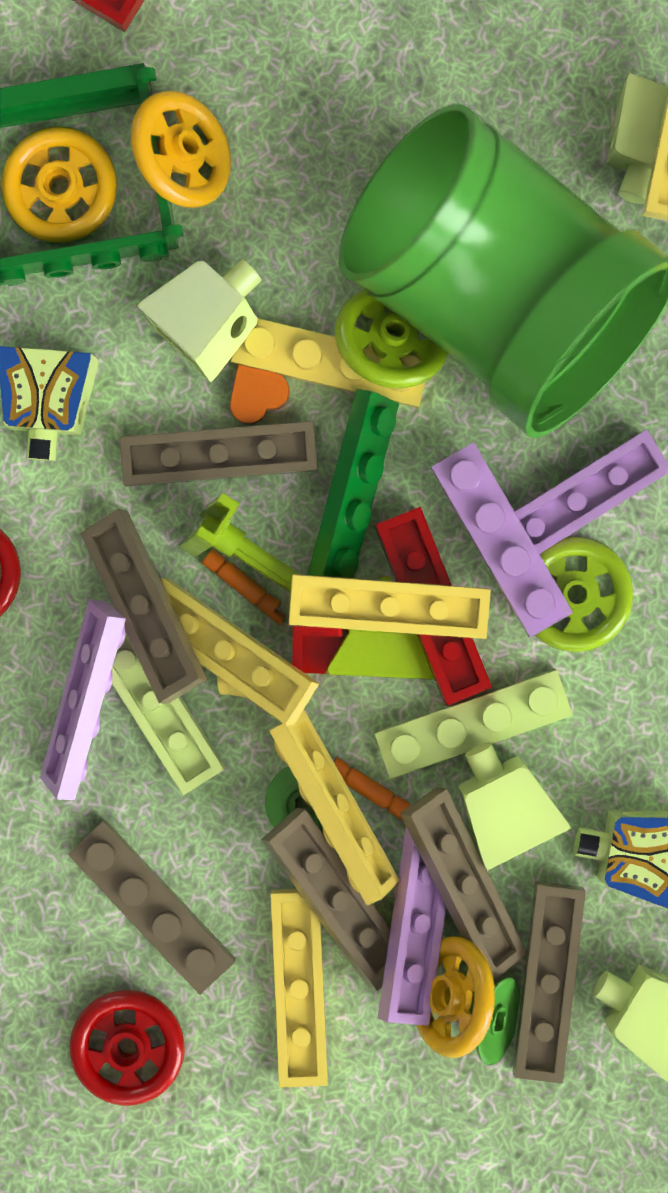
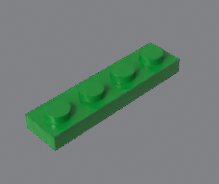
[307,389,399,578]

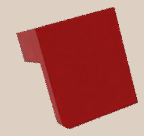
[292,625,343,674]

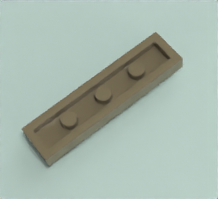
[120,421,318,487]
[80,508,208,704]
[400,787,527,981]
[261,808,391,991]
[68,819,236,995]
[512,881,586,1084]

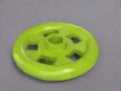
[335,290,448,388]
[535,537,633,652]

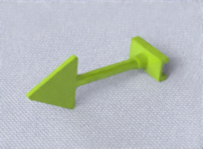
[179,492,434,679]

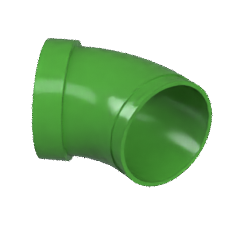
[339,104,668,438]

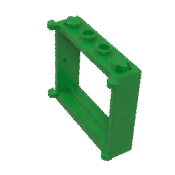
[0,63,184,286]

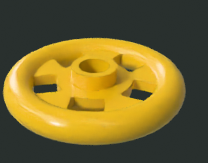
[131,91,231,208]
[1,127,117,243]
[416,936,495,1058]

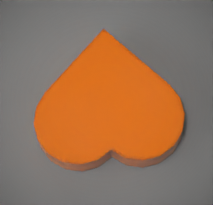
[230,364,290,425]

